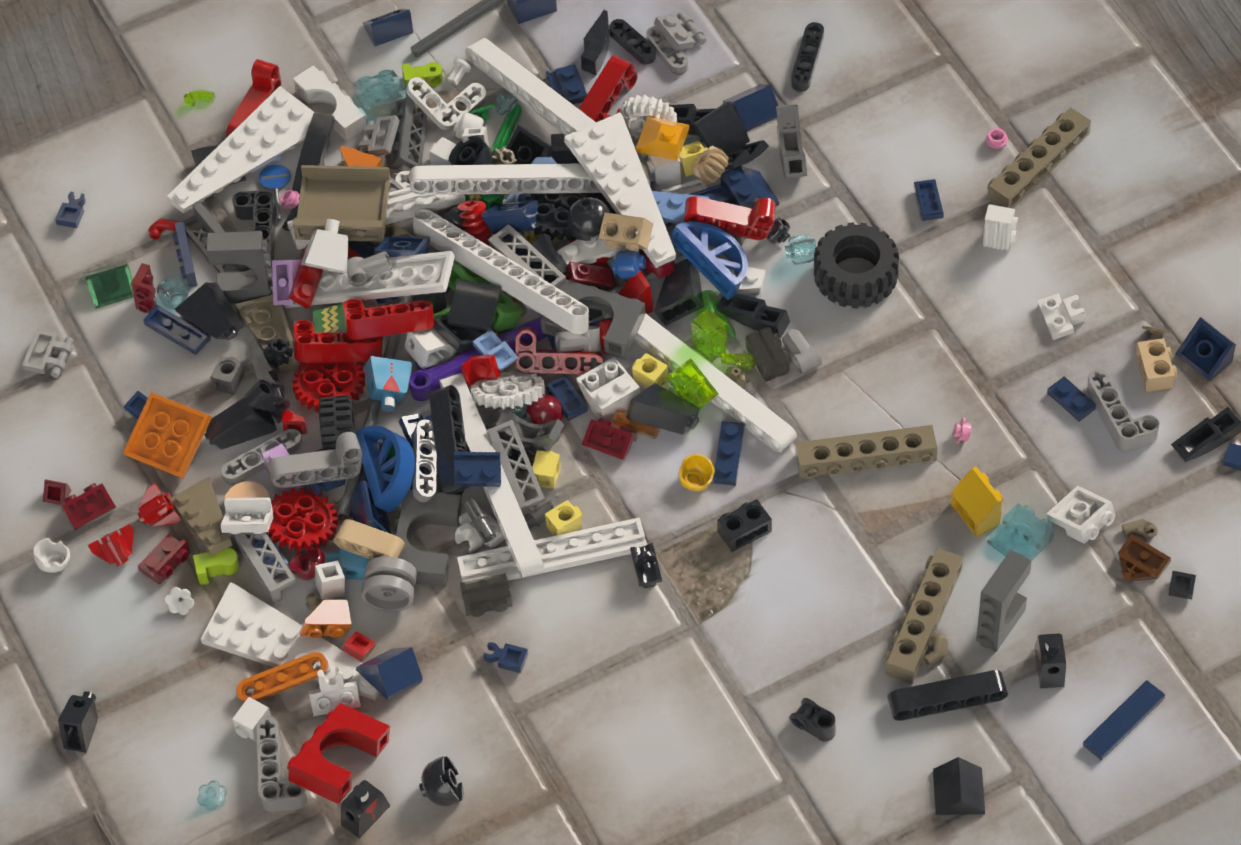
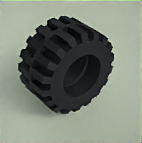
[318,395,355,451]

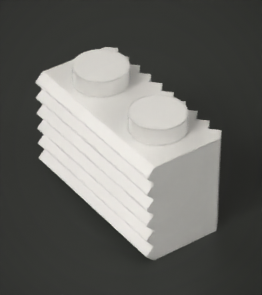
[983,204,1018,251]

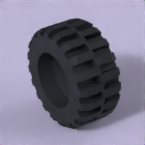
[814,222,899,309]

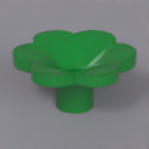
[469,104,495,121]

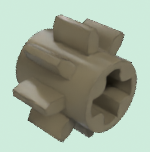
[491,146,517,165]

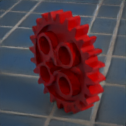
[292,362,366,413]
[266,487,338,553]

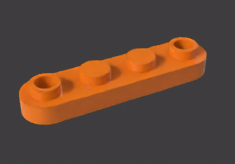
[236,652,329,703]

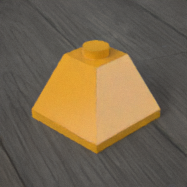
[635,116,689,161]

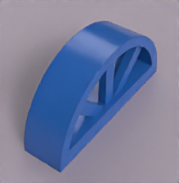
[670,222,748,300]
[355,425,415,513]

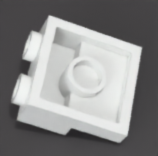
[1046,486,1116,544]

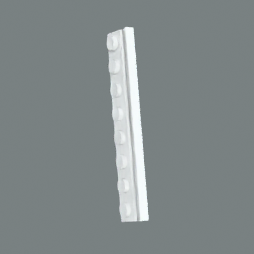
[287,187,465,250]
[457,517,647,590]

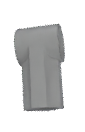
[347,251,392,287]
[555,326,601,353]
[782,329,822,374]

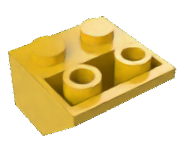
[950,466,1003,537]

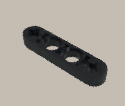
[791,22,824,92]

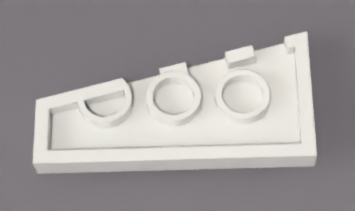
[556,229,634,267]

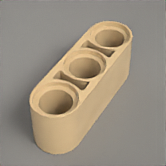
[334,519,405,560]

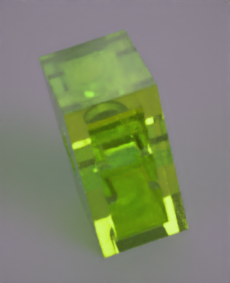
[691,308,727,363]
[665,358,719,409]

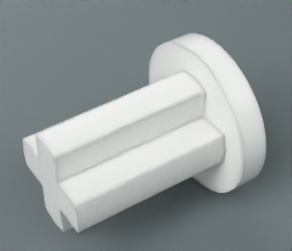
[447,58,472,86]

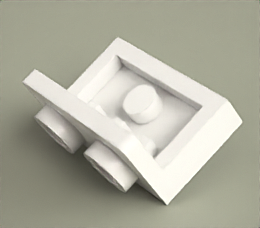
[221,498,273,534]

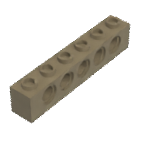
[987,107,1091,208]
[795,425,937,478]
[883,548,963,684]

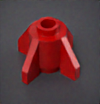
[137,482,182,526]
[88,524,134,566]

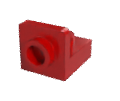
[461,354,501,386]

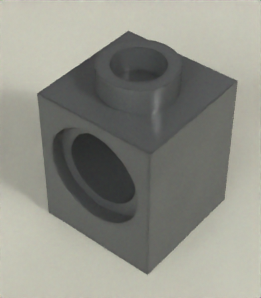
[210,355,245,395]

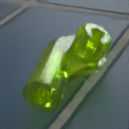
[183,90,215,107]
[721,352,755,370]

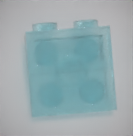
[353,70,407,110]
[987,503,1054,560]

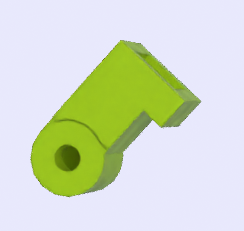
[402,62,443,91]
[193,548,240,585]

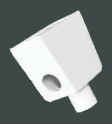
[301,219,348,273]
[405,328,456,369]

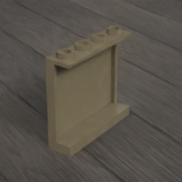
[293,165,391,242]

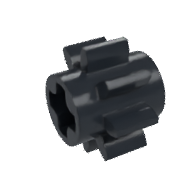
[766,217,791,244]
[264,338,293,366]
[508,443,536,472]

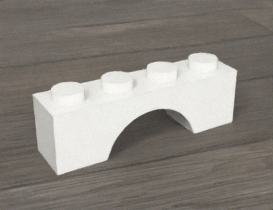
[293,65,367,141]

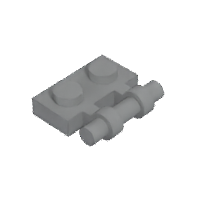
[654,12,706,51]
[357,115,400,156]
[22,329,74,378]

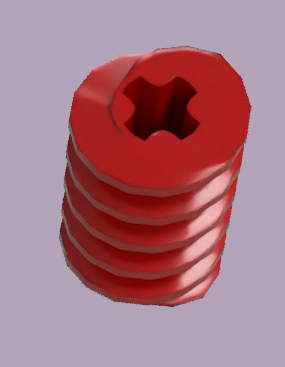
[457,200,493,246]

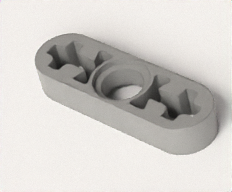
[646,26,688,75]

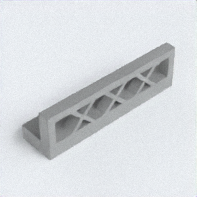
[488,224,567,288]
[487,420,545,516]
[230,532,296,604]

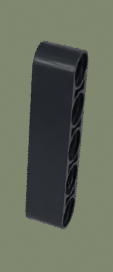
[430,385,469,494]
[887,670,1008,721]

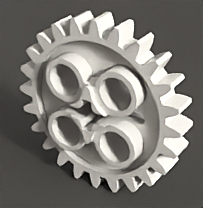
[471,370,545,409]

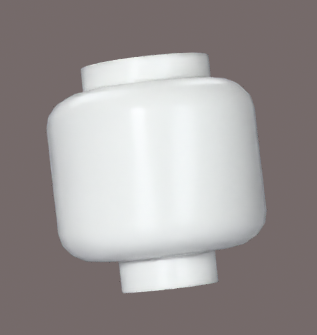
[453,112,487,140]

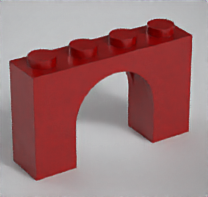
[287,703,390,804]

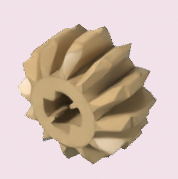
[692,146,728,185]

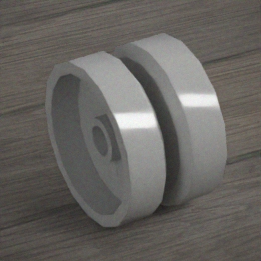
[361,557,417,612]

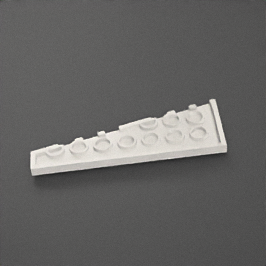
[167,86,315,213]
[564,113,676,268]
[201,583,379,700]

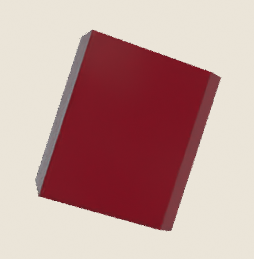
[43,479,71,505]

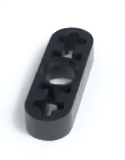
[609,19,656,64]

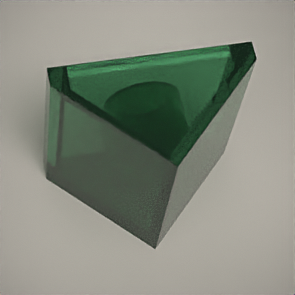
[84,260,133,309]

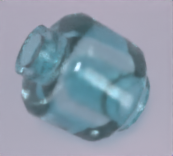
[785,234,816,265]
[157,276,189,309]

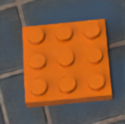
[122,392,212,480]

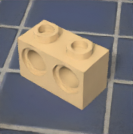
[599,213,653,252]
[1135,339,1177,392]

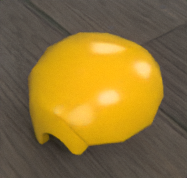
[678,454,715,492]

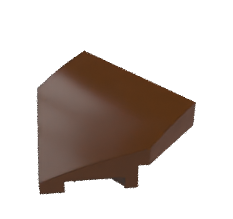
[1118,534,1171,582]

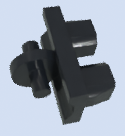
[630,543,662,588]

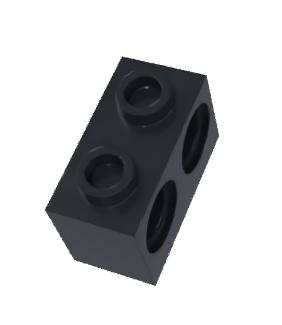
[717,499,772,552]

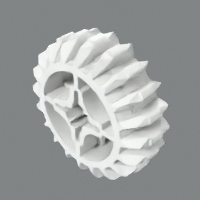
[620,95,677,140]

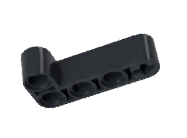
[232,190,276,267]

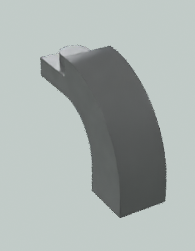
[776,104,807,178]
[485,407,565,453]

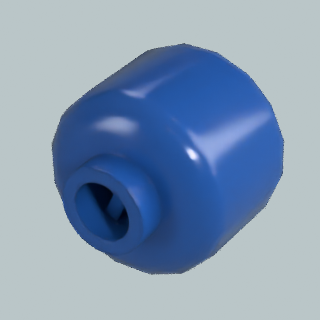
[612,250,646,280]

